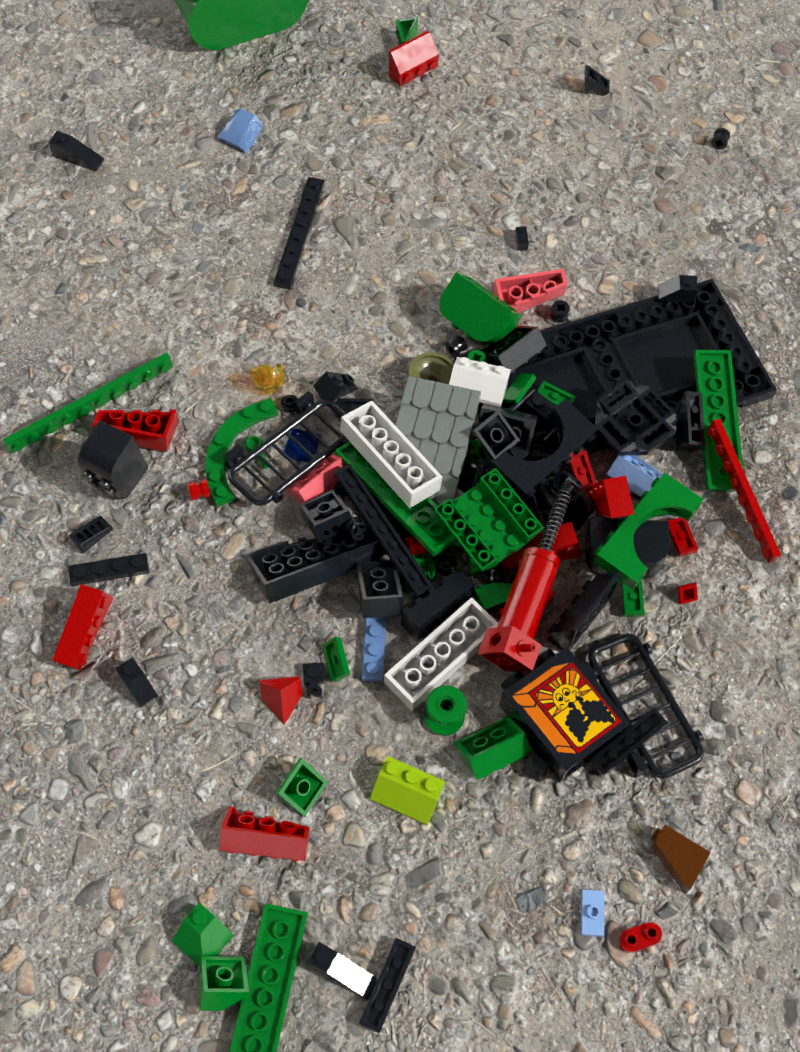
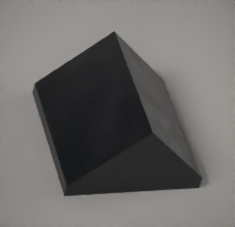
[472,410,520,461]

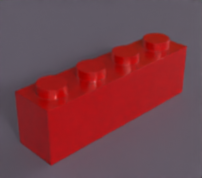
[220,806,310,861]

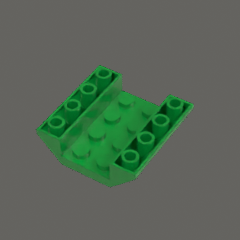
[434,468,544,571]

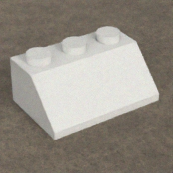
[449,357,511,407]

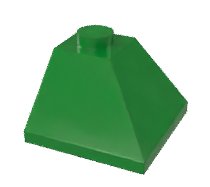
[172,903,234,967]
[198,956,249,1011]

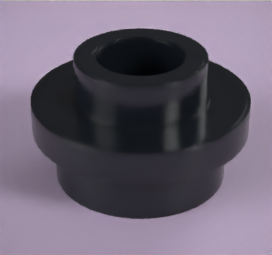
[281,395,298,412]

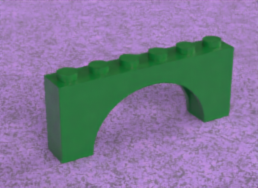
[594,473,703,590]

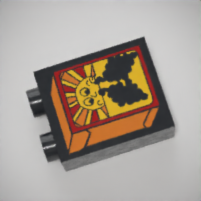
[499,647,631,783]

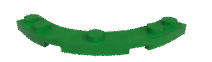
[205,398,278,507]

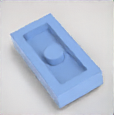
[581,890,604,937]

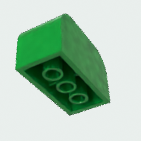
[439,272,523,344]

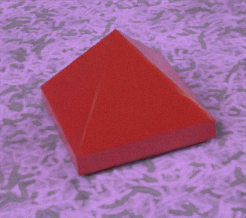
[677,582,698,605]

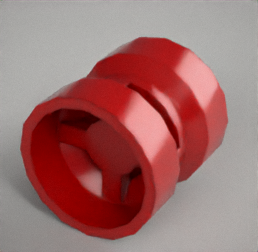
[188,479,211,501]

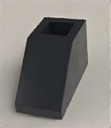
[313,371,358,401]

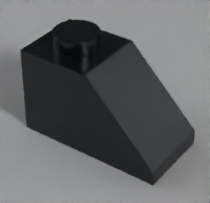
[658,275,698,303]
[115,657,158,707]

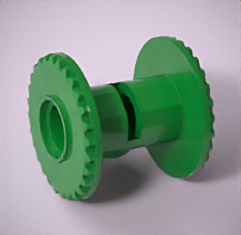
[424,685,467,736]

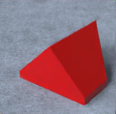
[260,676,302,725]

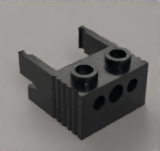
[299,490,351,543]

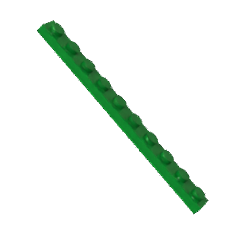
[3,352,173,454]

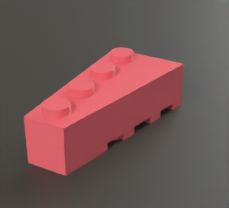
[493,269,567,312]

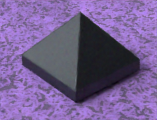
[458,473,474,493]

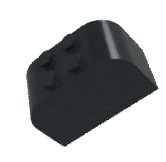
[78,420,149,499]
[585,517,670,579]

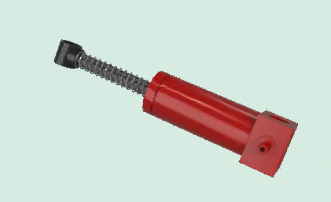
[478,471,582,672]

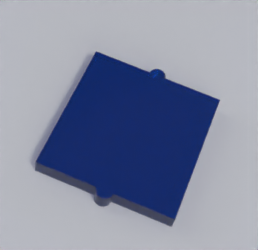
[284,428,322,463]

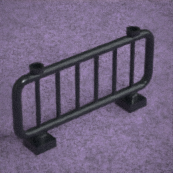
[224,391,349,506]
[582,633,704,779]

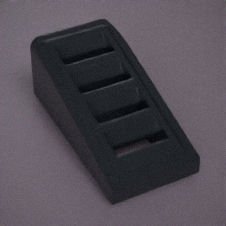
[69,515,113,554]

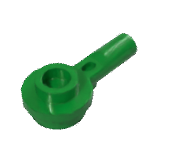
[245,436,269,469]

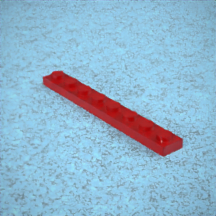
[708,419,782,563]

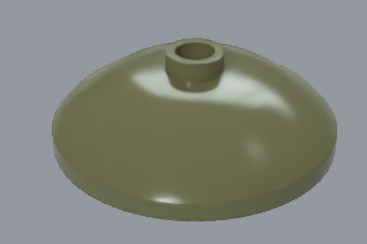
[408,352,455,384]

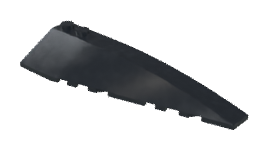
[245,517,413,604]

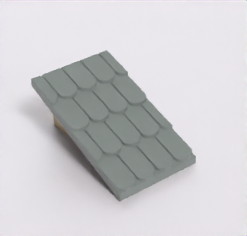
[395,376,481,506]

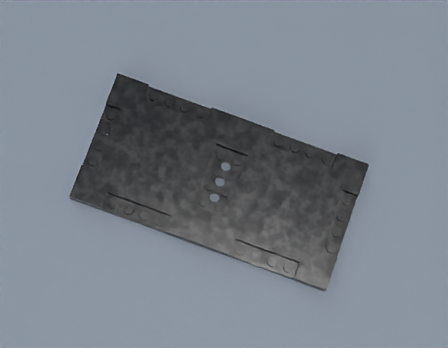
[453,279,777,461]

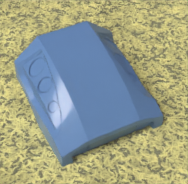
[218,109,263,153]

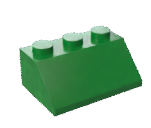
[454,716,532,780]

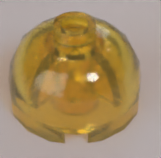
[249,364,286,395]

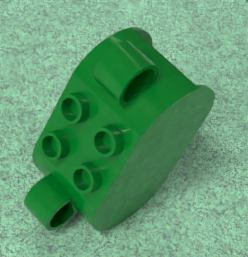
[174,0,308,50]

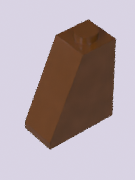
[651,824,711,893]

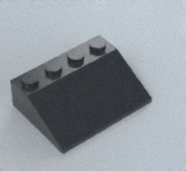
[548,571,621,650]

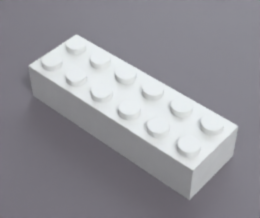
[340,401,442,508]
[384,597,498,711]

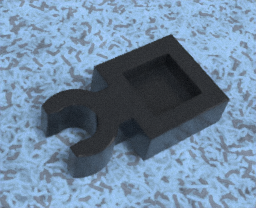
[303,662,324,699]

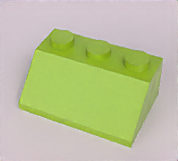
[370,756,445,825]

